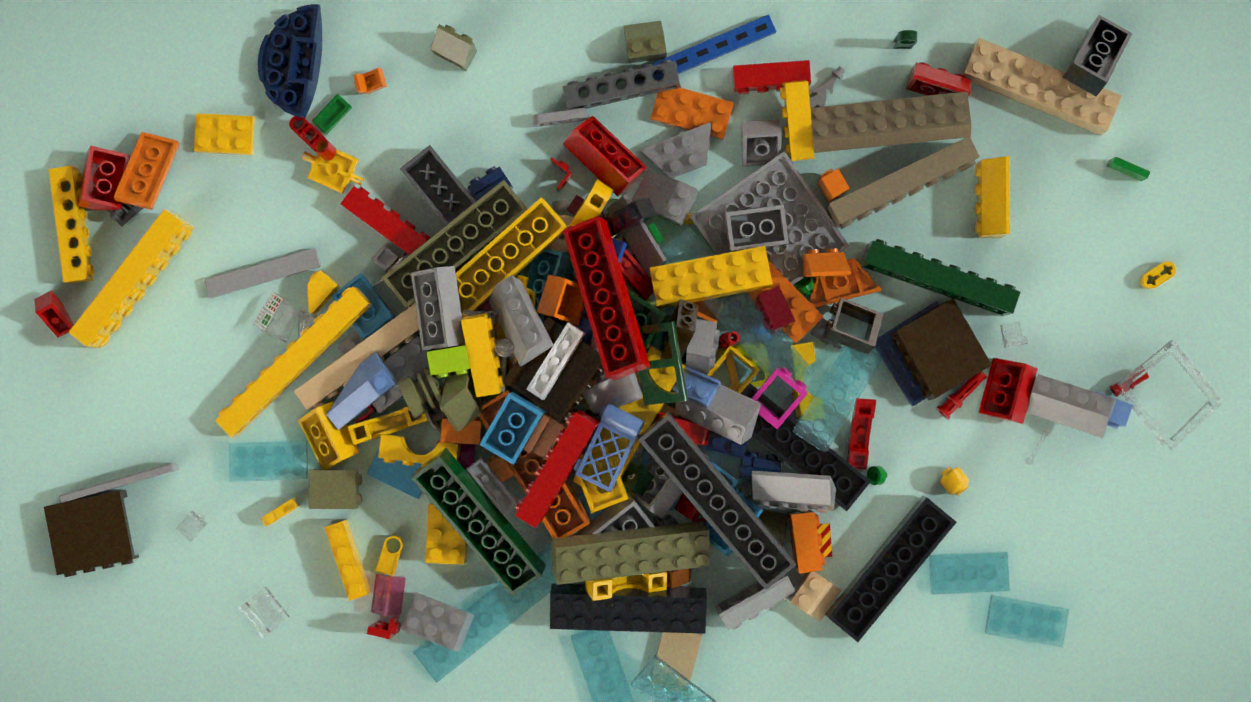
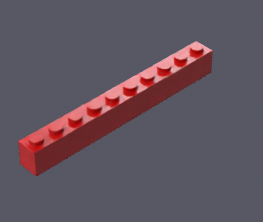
[340,186,495,316]

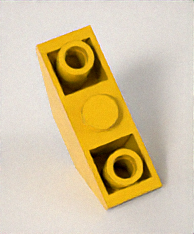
[569,179,613,227]

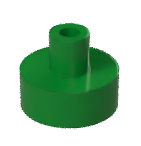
[794,277,814,296]
[867,466,887,485]

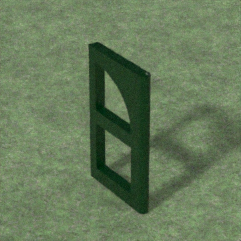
[638,321,688,406]

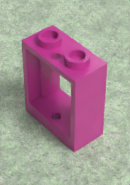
[751,366,808,429]

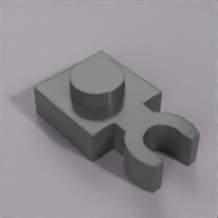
[811,318,841,349]

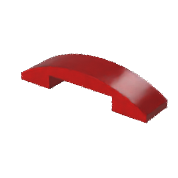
[847,398,876,470]

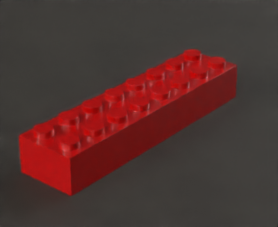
[563,216,650,380]

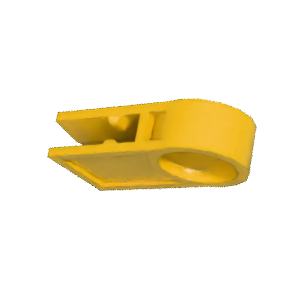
[261,498,300,527]
[375,535,404,576]

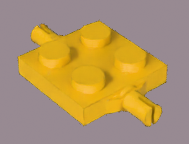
[302,149,364,194]

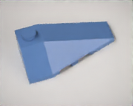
[327,352,398,430]

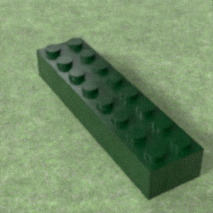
[860,239,1021,316]
[411,448,546,596]

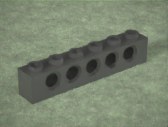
[563,60,681,110]

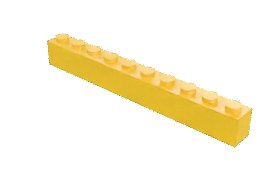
[215,287,373,437]

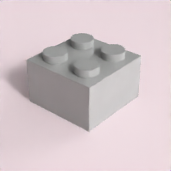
[686,319,720,374]

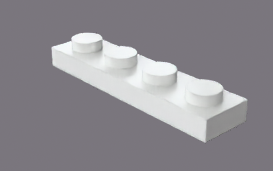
[527,322,586,400]

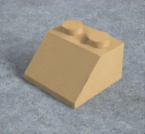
[788,572,842,622]

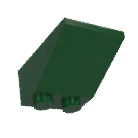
[628,291,670,349]

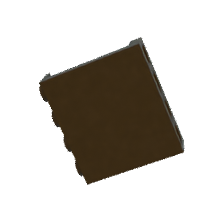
[890,298,992,400]
[503,317,604,423]
[44,490,139,577]

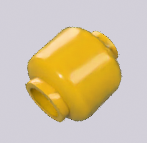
[940,467,969,496]

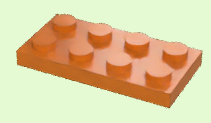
[650,88,734,140]
[114,132,180,210]
[746,262,823,344]

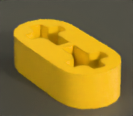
[1140,261,1176,289]

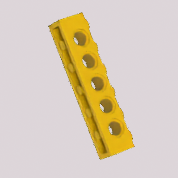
[49,166,95,284]

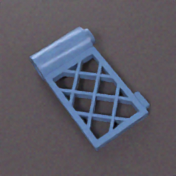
[574,404,645,492]

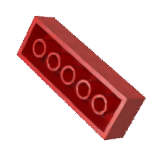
[515,410,600,528]

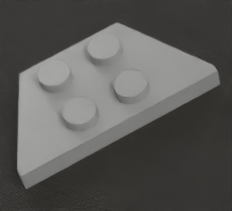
[641,122,711,178]

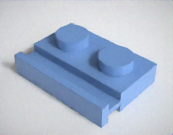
[672,366,721,408]

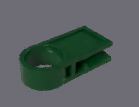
[893,30,917,49]

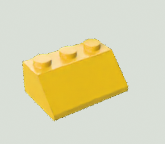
[297,401,359,470]

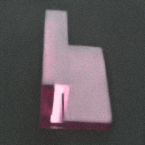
[371,574,406,616]

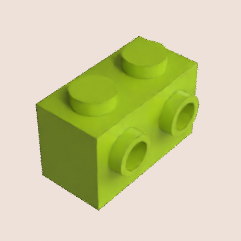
[427,345,471,378]

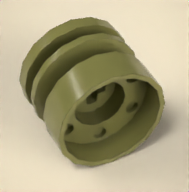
[397,367,443,418]

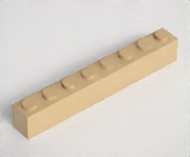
[294,304,419,410]

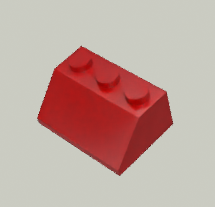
[906,62,971,96]
[77,146,130,210]
[978,358,1038,424]

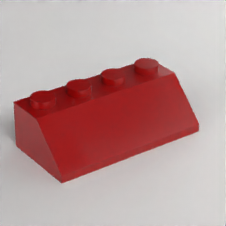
[563,116,647,197]

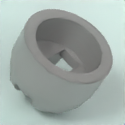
[552,199,568,214]

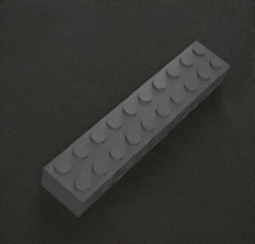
[638,412,796,590]

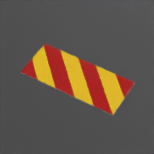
[817,523,832,557]

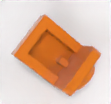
[353,68,387,94]

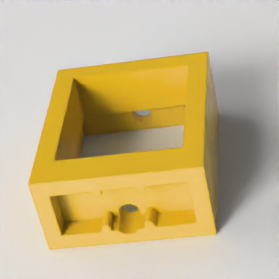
[706,345,760,394]

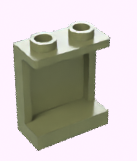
[309,469,362,509]

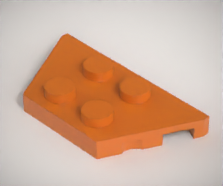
[810,258,882,308]

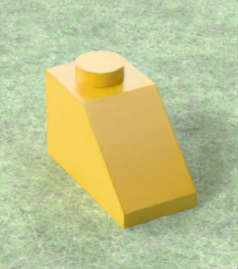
[307,270,341,315]

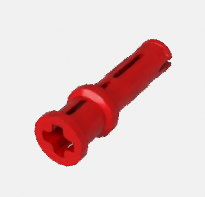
[936,371,987,420]

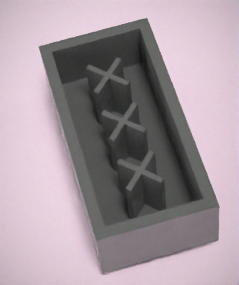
[400,145,476,226]

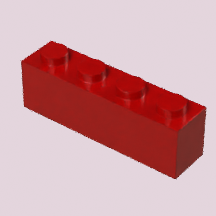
[732,60,811,95]

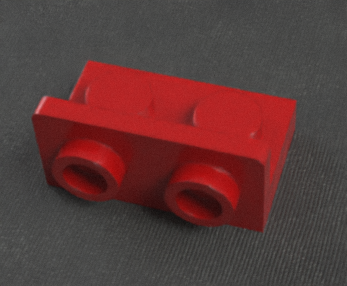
[367,616,401,639]

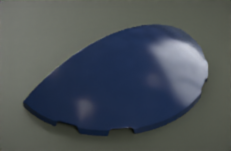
[258,4,322,118]

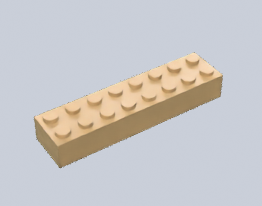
[962,38,1122,135]

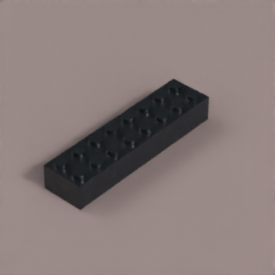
[741,383,871,511]
[825,496,957,642]
[550,583,707,634]

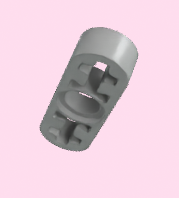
[532,108,588,127]

